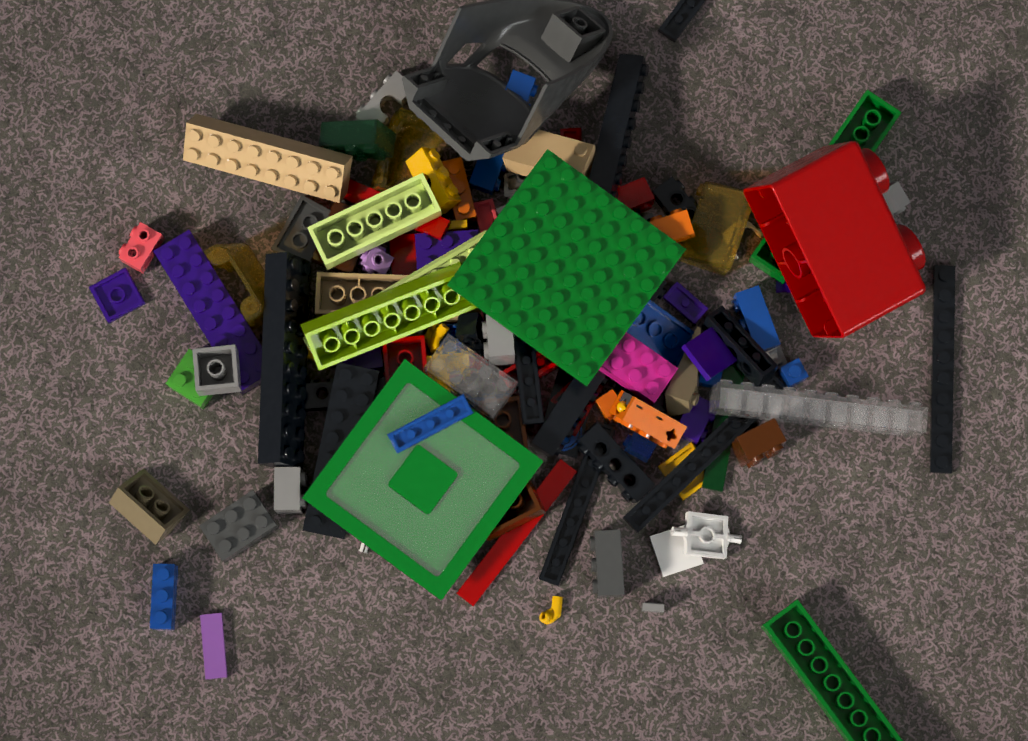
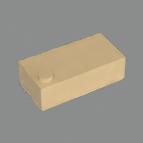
[502,129,596,178]

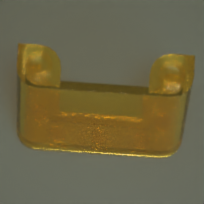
[370,107,445,192]
[679,181,751,276]
[204,242,265,331]

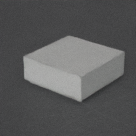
[641,602,664,613]

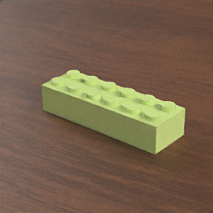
[307,173,442,270]

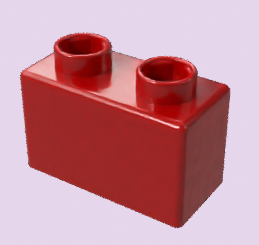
[743,141,926,338]

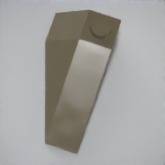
[665,326,701,417]

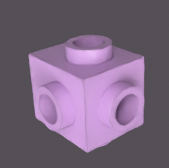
[357,245,394,274]

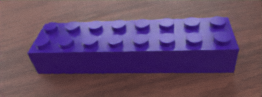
[153,230,262,396]

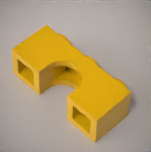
[405,147,461,214]

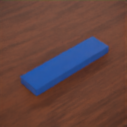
[387,394,474,454]

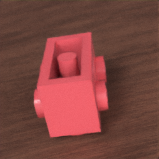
[119,222,165,274]

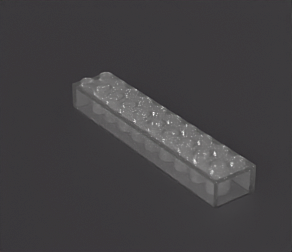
[708,379,928,438]

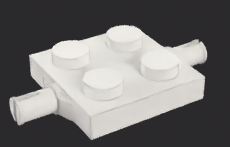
[671,511,742,560]

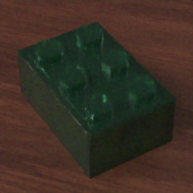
[319,119,396,161]

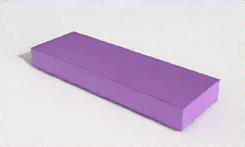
[200,613,228,680]

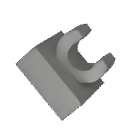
[766,346,787,371]

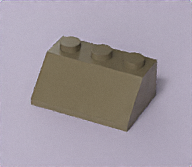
[109,468,190,545]

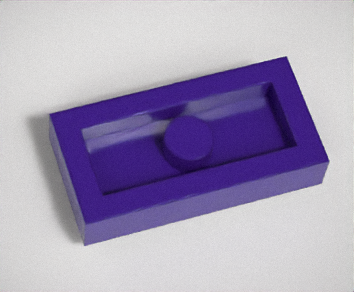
[663,282,709,325]

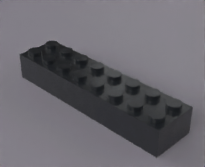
[302,363,380,539]

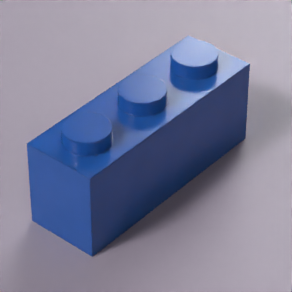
[731,285,781,352]
[150,563,178,630]

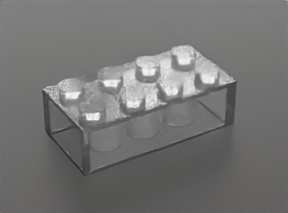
[423,334,518,420]

